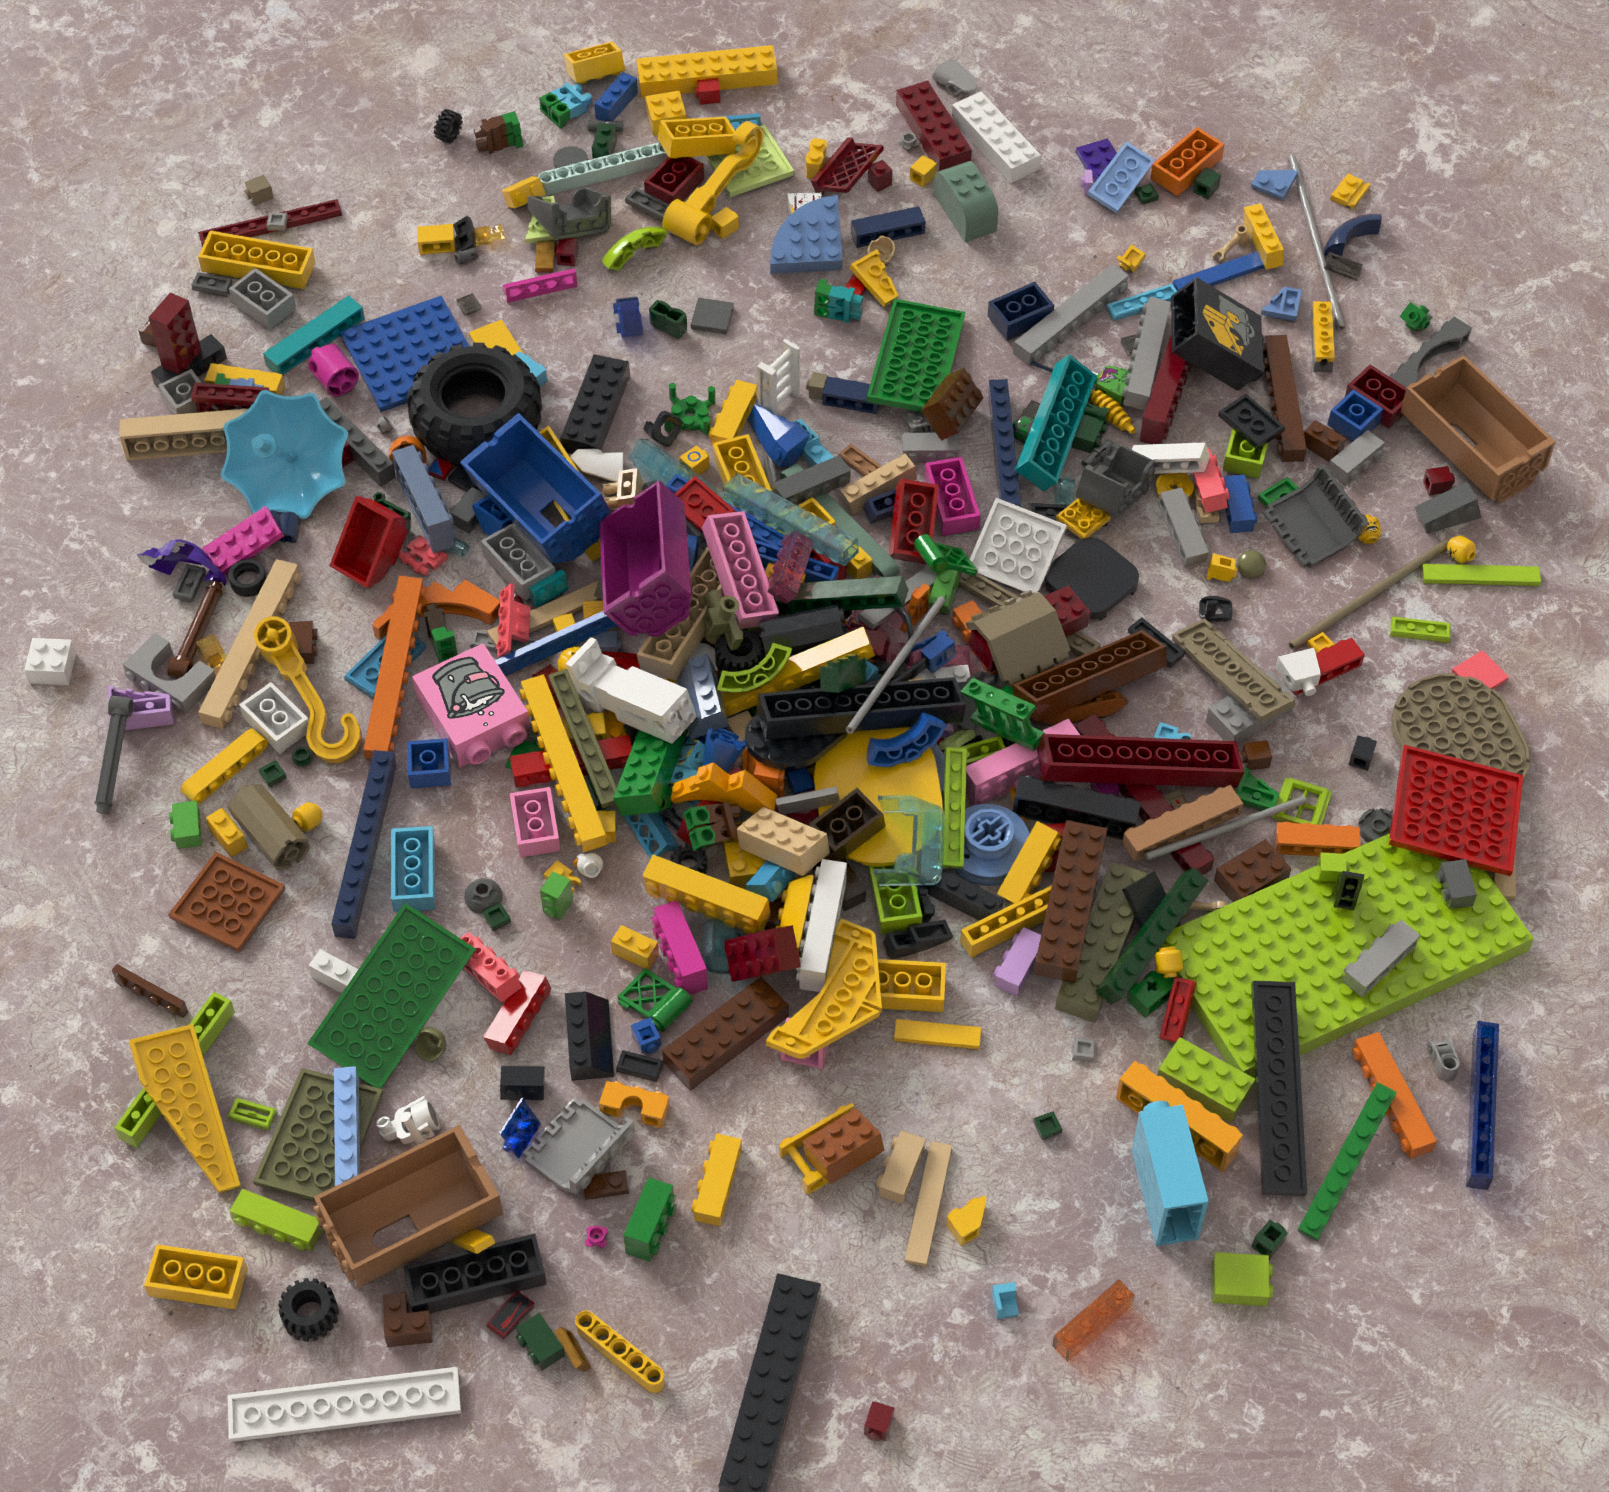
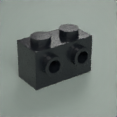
[500,1066,545,1101]

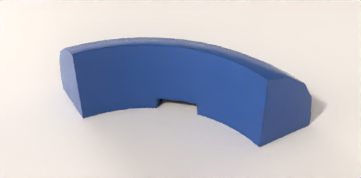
[866,712,947,767]

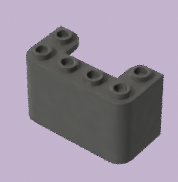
[1076,442,1155,517]

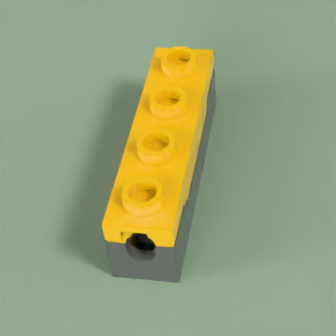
[1310,301,1335,372]

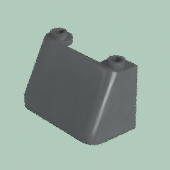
[527,188,611,239]

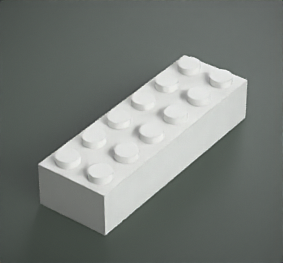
[952,92,1041,184]
[796,859,847,992]

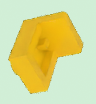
[1117,244,1147,273]

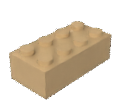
[737,807,830,876]

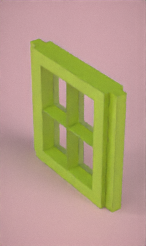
[1272,777,1332,825]

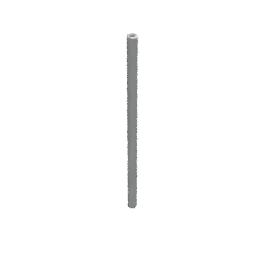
[1144,796,1307,861]

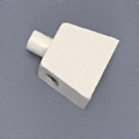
[1276,648,1321,696]

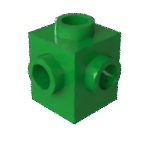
[1399,302,1433,332]

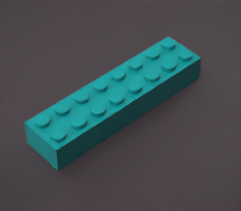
[1015,354,1097,492]

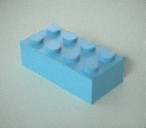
[391,826,436,912]

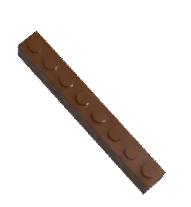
[1263,335,1307,462]

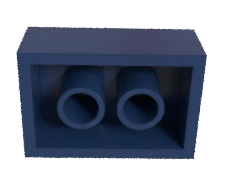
[987,282,1054,340]

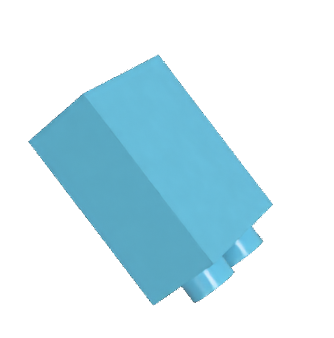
[1131,1101,1209,1246]

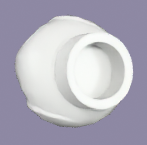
[573,853,603,878]

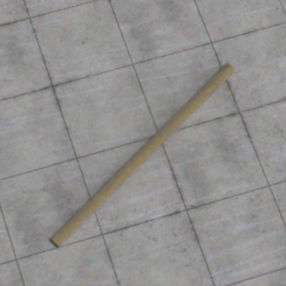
[1289,538,1450,651]

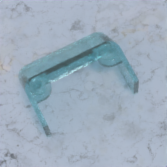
[873,795,945,886]

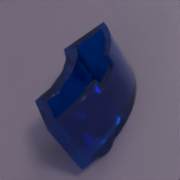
[613,296,643,337]

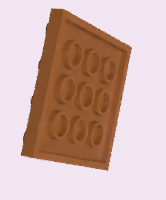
[168,851,286,952]

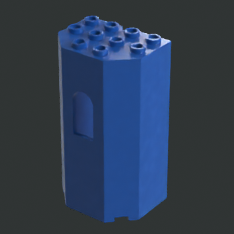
[460,413,612,564]

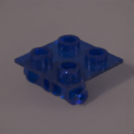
[499,1098,541,1158]

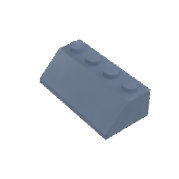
[677,654,729,740]

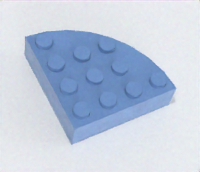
[770,195,842,274]

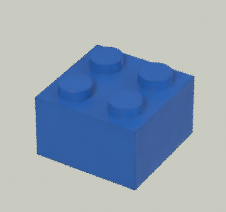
[1327,389,1383,441]
[407,738,451,788]

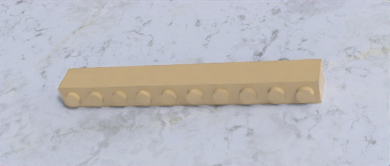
[198,559,301,729]

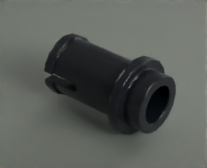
[661,808,683,831]

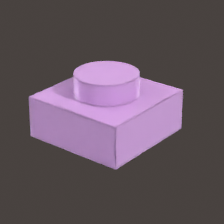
[1081,170,1093,195]

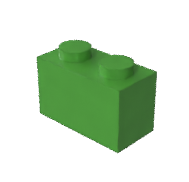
[928,569,960,615]
[169,800,202,849]
[540,871,573,920]

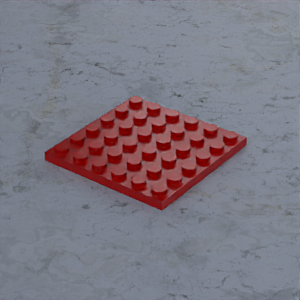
[1388,745,1523,876]

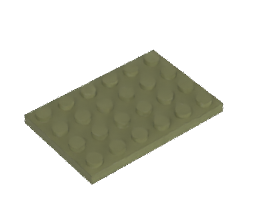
[253,1068,383,1201]

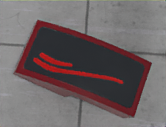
[486,1290,535,1339]

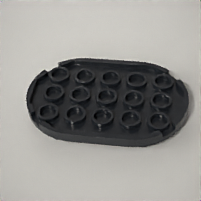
[745,689,848,769]

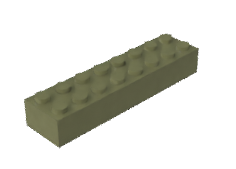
[1055,861,1148,1023]

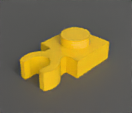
[544,860,581,894]

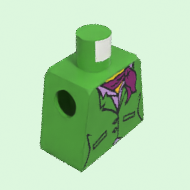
[1092,366,1131,406]

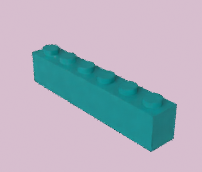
[263,295,365,375]

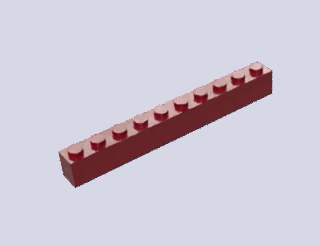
[1075,714,1214,875]

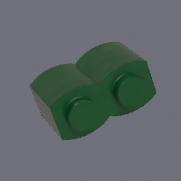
[649,300,687,338]

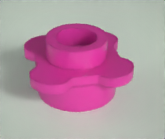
[585,1226,608,1248]

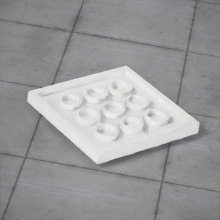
[970,498,1068,592]

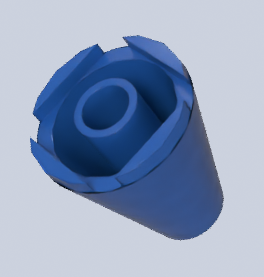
[702,728,746,773]

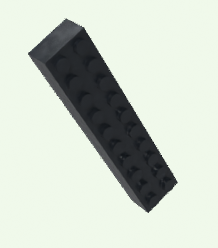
[757,677,966,739]
[718,1273,821,1492]

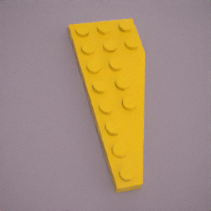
[128,1024,240,1193]

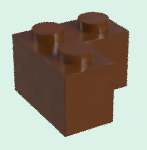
[383,1292,433,1347]

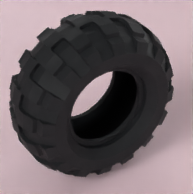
[407,342,542,467]

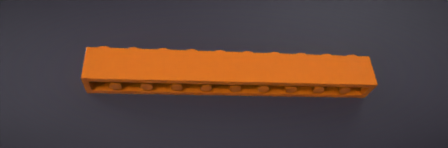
[363,575,426,759]

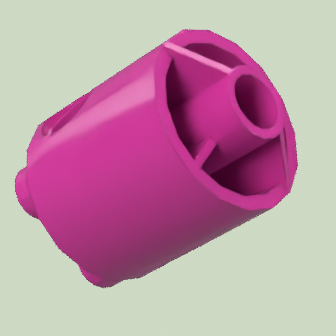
[308,344,359,397]

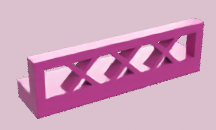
[503,268,578,303]

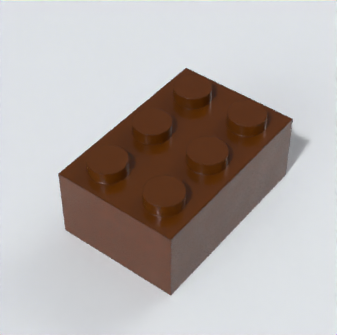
[1214,839,1291,903]

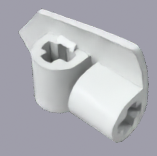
[570,449,624,482]

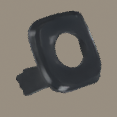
[643,411,683,447]
[1199,596,1233,622]

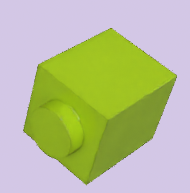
[1318,853,1350,882]

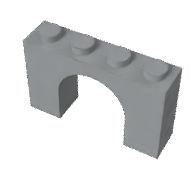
[123,633,216,713]

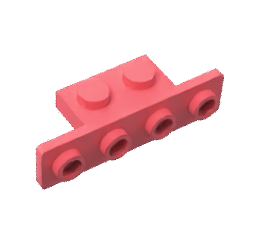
[496,583,531,658]

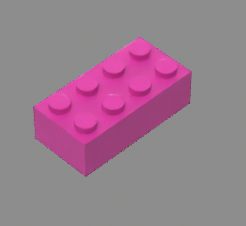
[924,457,980,536]
[651,900,708,995]

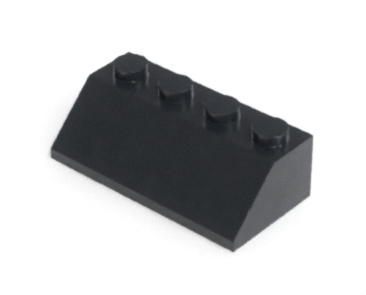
[565,991,614,1081]

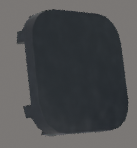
[1045,537,1139,620]

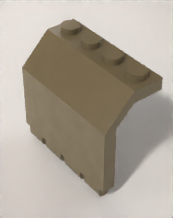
[965,590,1071,687]

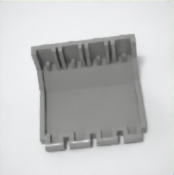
[522,1097,635,1194]

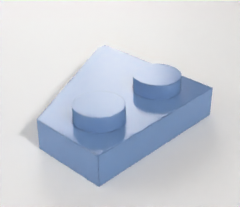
[1251,170,1298,200]
[1261,287,1302,321]

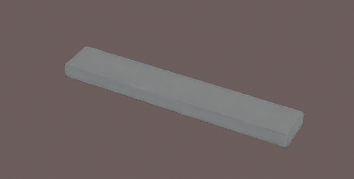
[857,566,937,630]

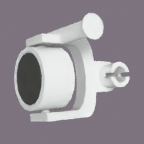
[377,1096,440,1144]

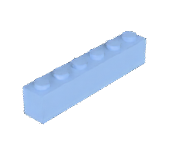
[334,1066,360,1186]

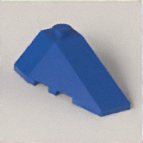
[747,404,810,467]
[472,497,513,536]

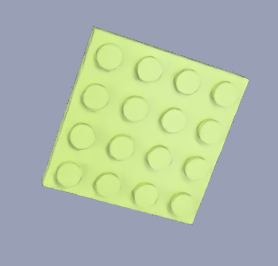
[705,125,794,197]

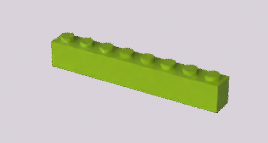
[114,991,235,1148]

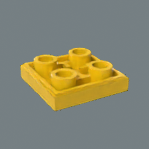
[1056,499,1111,539]

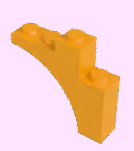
[670,762,777,814]

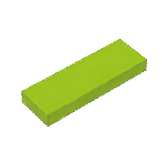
[1390,617,1451,643]

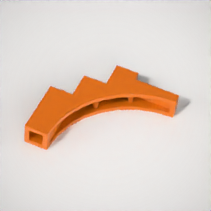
[372,579,501,640]

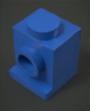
[631,1017,661,1054]

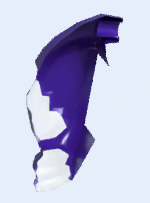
[137,539,226,586]

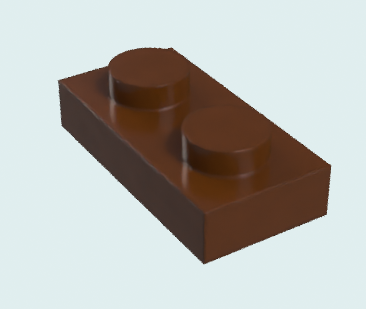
[584,1170,629,1200]

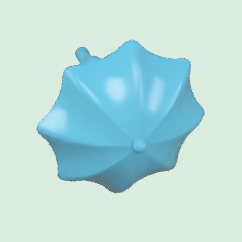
[221,390,348,519]

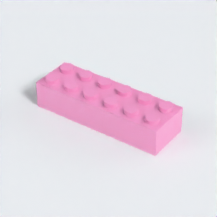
[702,511,779,629]
[966,719,1080,806]

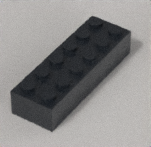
[560,354,630,454]
[1012,775,1141,840]
[403,1233,547,1313]

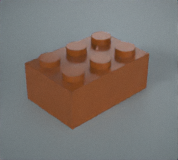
[802,1108,884,1184]

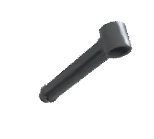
[94,696,133,814]

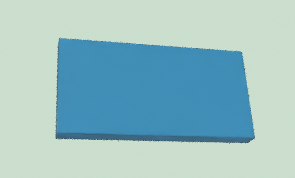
[344,635,427,699]

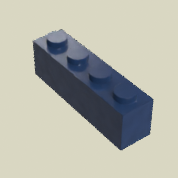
[851,206,926,248]

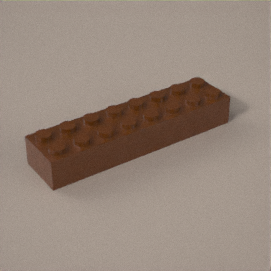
[1013,630,1167,722]
[1034,820,1107,983]

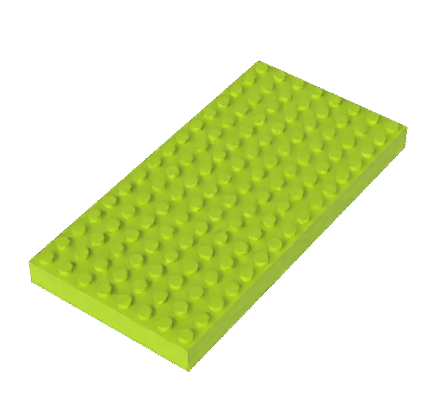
[1157,833,1534,1077]

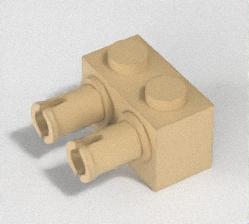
[603,468,644,509]

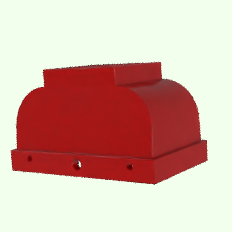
[329,496,408,588]

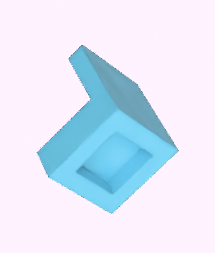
[992,1282,1019,1319]

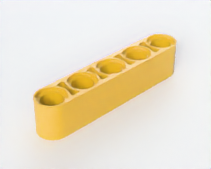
[180,728,268,804]
[575,1310,665,1393]

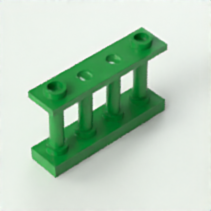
[960,678,1045,751]

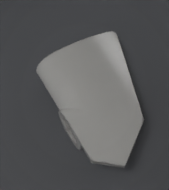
[932,59,975,96]

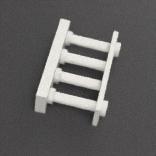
[757,339,800,415]

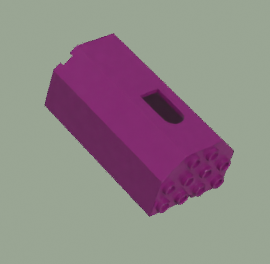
[600,480,691,637]

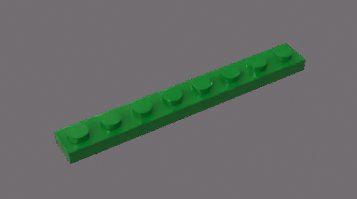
[1298,1082,1397,1241]

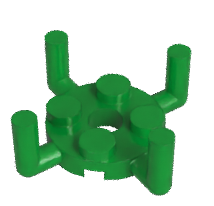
[664,383,716,435]

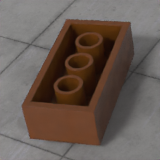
[921,368,983,441]

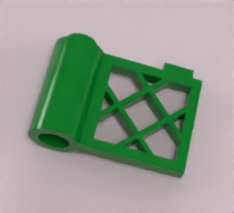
[914,534,978,576]
[617,968,693,1032]

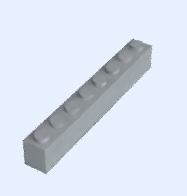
[1013,264,1129,366]
[1122,296,1171,410]

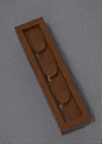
[112,964,188,1018]

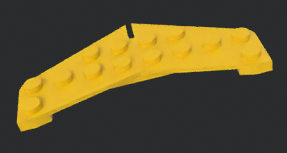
[766,918,882,1059]

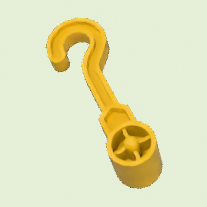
[662,121,764,246]
[254,616,362,763]

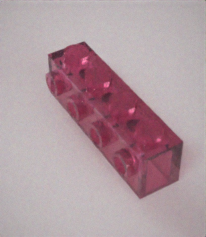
[767,530,814,604]

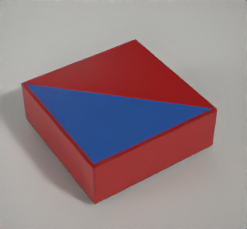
[428,457,453,481]

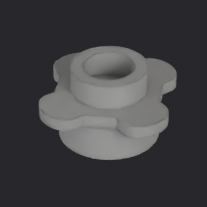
[898,132,919,150]

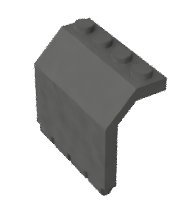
[1262,464,1369,568]

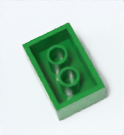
[623,1177,677,1262]

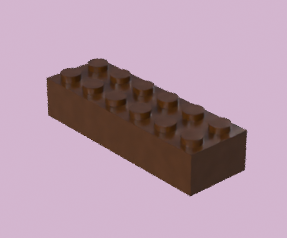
[662,977,789,1091]

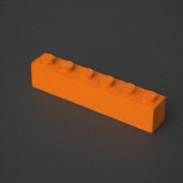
[1352,1032,1437,1159]

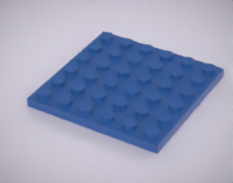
[339,296,470,412]

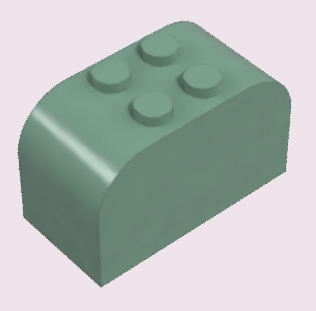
[934,161,998,242]

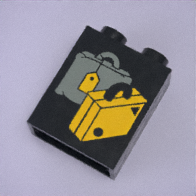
[1171,277,1265,391]

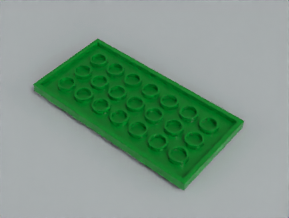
[866,299,966,412]
[307,903,476,1089]

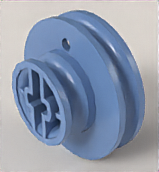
[952,804,1030,886]

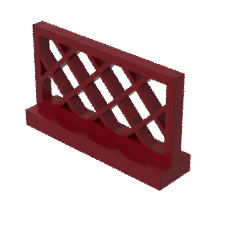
[811,137,884,196]
[191,383,270,413]

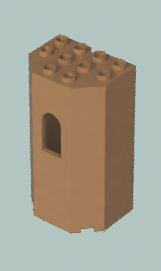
[1401,355,1556,503]
[313,1125,503,1288]

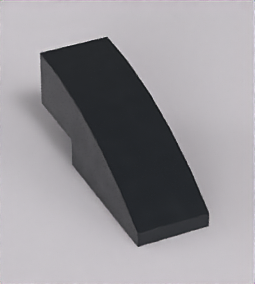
[883,920,953,959]

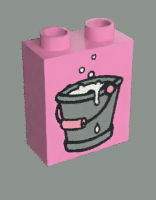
[412,643,530,768]

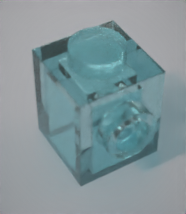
[1055,476,1075,505]

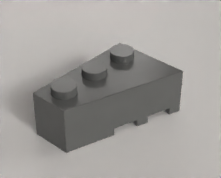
[1415,482,1482,533]

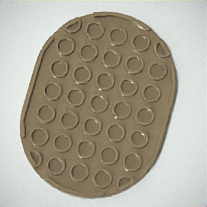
[1391,673,1530,785]

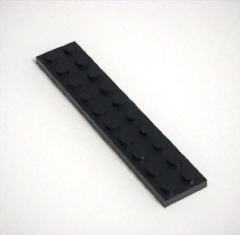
[1251,981,1307,1196]

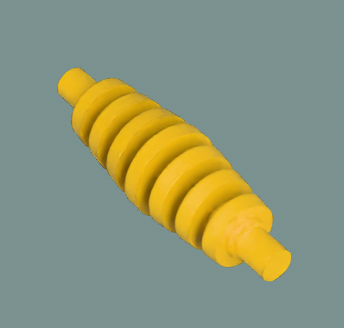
[1090,388,1136,434]

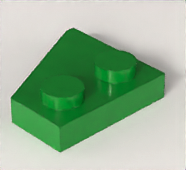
[1236,767,1279,811]

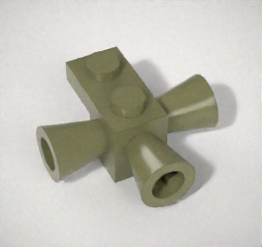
[703,590,743,650]

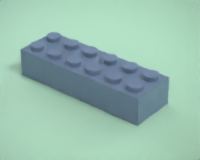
[392,445,456,553]

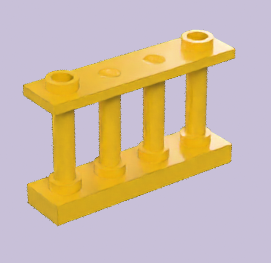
[779,1103,854,1195]

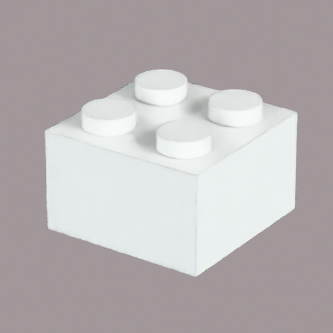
[25,638,76,686]

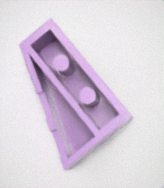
[108,686,174,730]

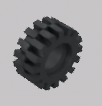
[434,109,463,144]
[670,843,708,875]

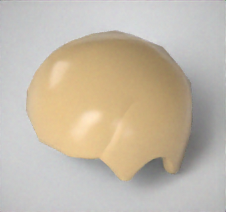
[867,236,895,264]

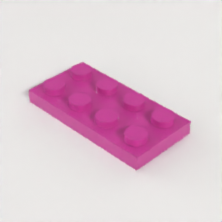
[202,506,284,576]

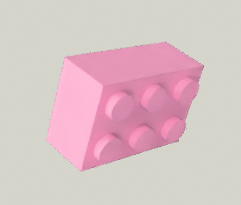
[510,787,560,858]

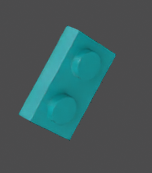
[529,569,569,608]

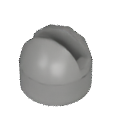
[377,416,393,432]

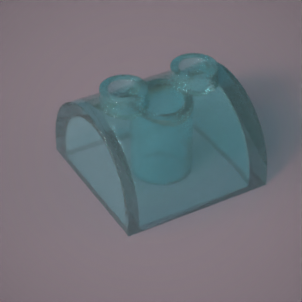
[701,917,741,974]

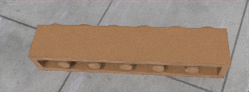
[1122,785,1243,862]

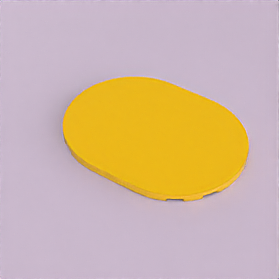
[814,727,943,866]

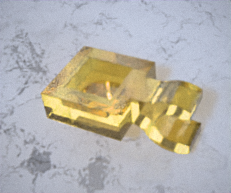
[474,224,504,246]

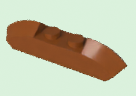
[1031,690,1129,727]

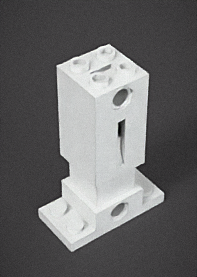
[566,637,697,744]

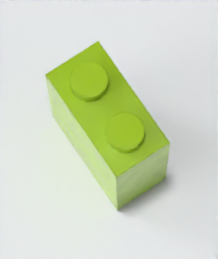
[1212,1252,1273,1306]

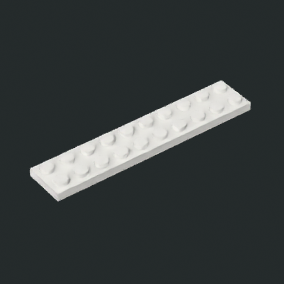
[228,1367,461,1442]

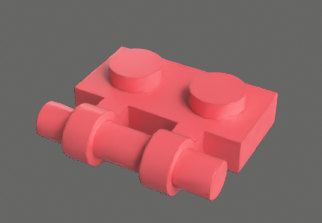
[398,534,448,576]

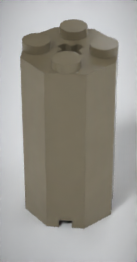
[227,784,310,870]

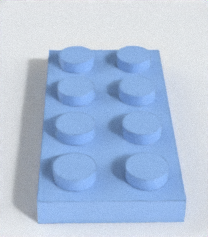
[1087,141,1155,214]

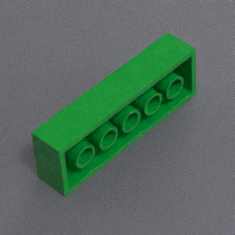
[613,728,688,816]

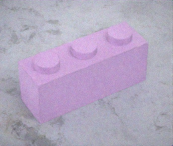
[993,927,1041,996]

